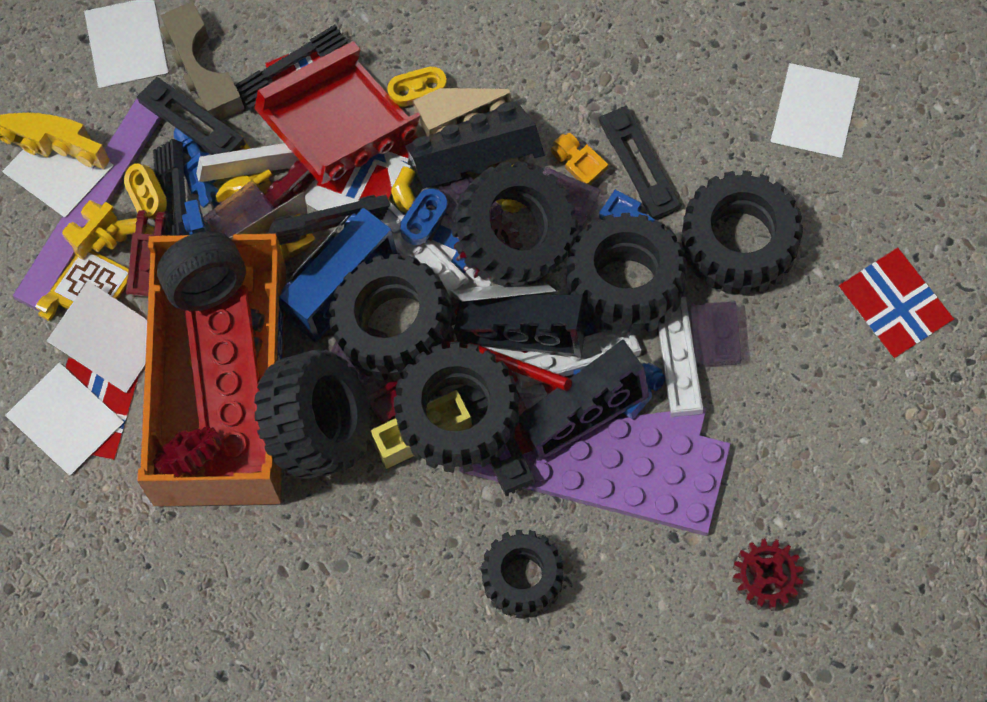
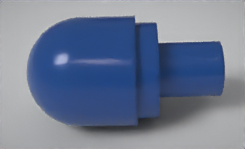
[173,122,201,159]

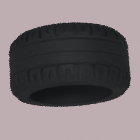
[157,231,246,311]

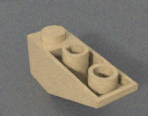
[413,88,511,136]

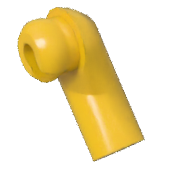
[391,166,416,213]
[113,218,155,242]

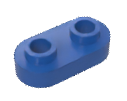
[400,189,447,245]

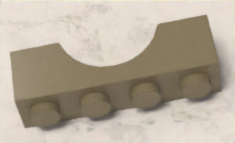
[159,1,244,121]

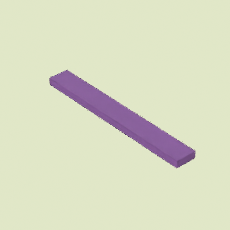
[13,99,162,312]

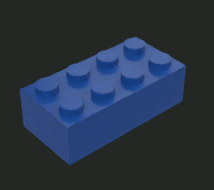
[279,208,397,343]

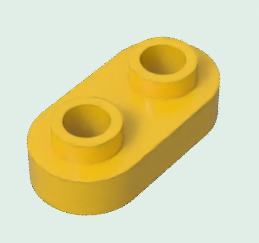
[387,67,447,107]
[124,164,167,219]

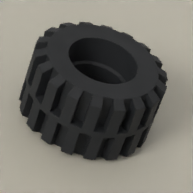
[481,529,563,618]

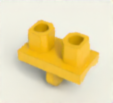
[62,200,118,260]

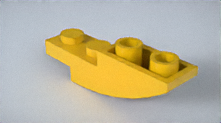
[0,113,110,170]

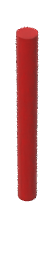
[465,342,572,391]

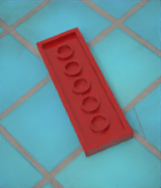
[185,285,266,477]

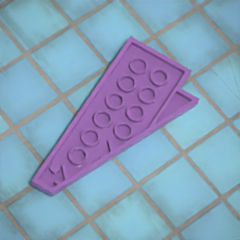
[459,407,731,536]

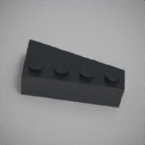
[405,101,545,189]
[454,295,587,357]
[518,339,649,461]

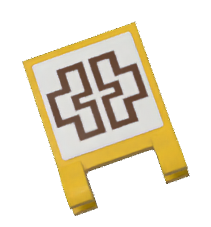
[35,250,129,321]

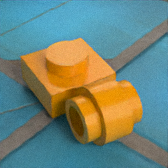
[550,132,608,189]

